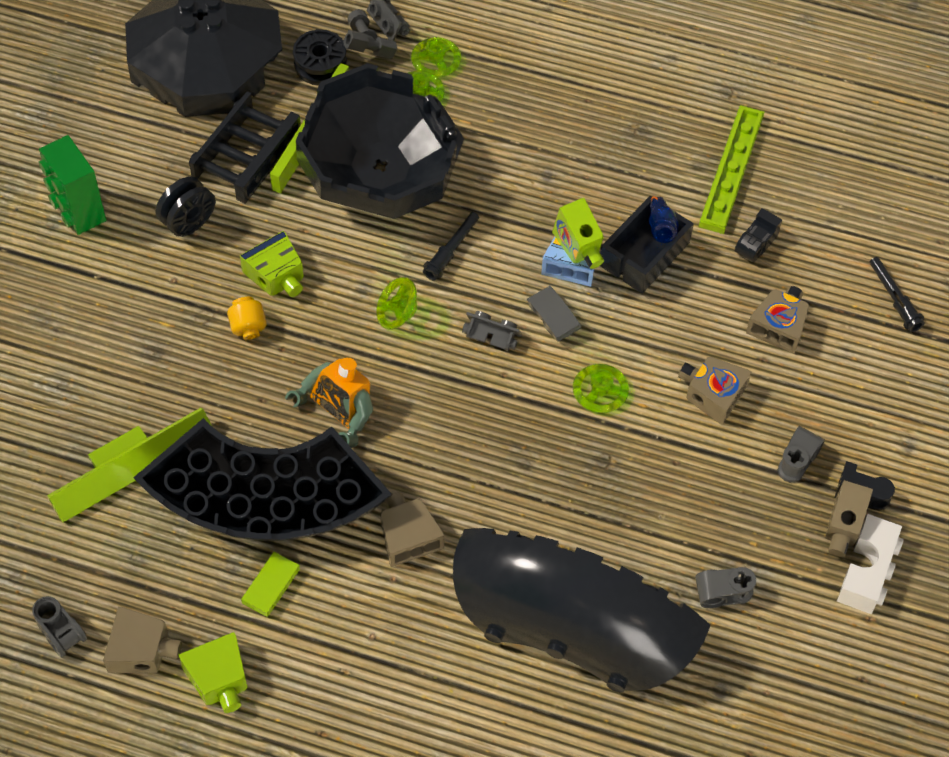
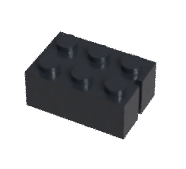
[600,196,694,294]

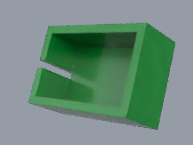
[38,135,106,235]

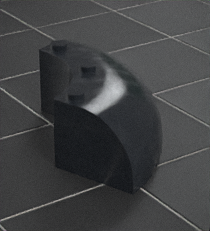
[133,418,392,541]
[453,528,711,693]

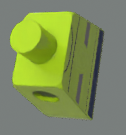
[240,231,304,297]

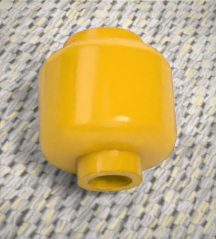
[227,296,267,340]

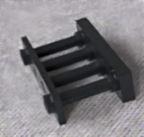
[189,91,301,204]

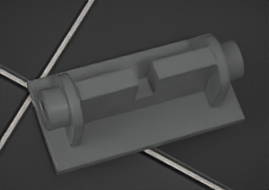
[367,0,410,41]
[462,311,522,351]

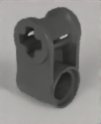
[777,426,825,483]
[695,567,756,608]
[32,596,87,658]

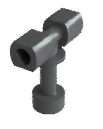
[344,9,397,59]

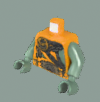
[285,357,373,448]

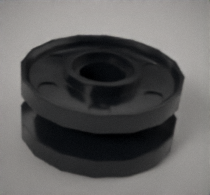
[293,29,347,85]
[155,176,216,237]

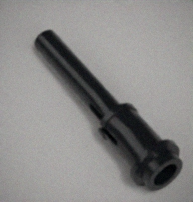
[423,212,479,281]
[869,257,925,332]

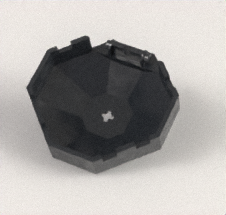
[125,0,282,117]
[296,63,464,219]

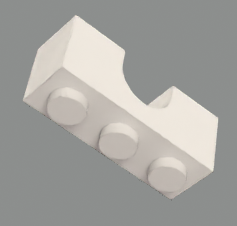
[837,514,904,614]

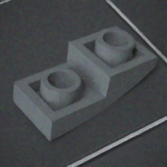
[527,286,581,342]

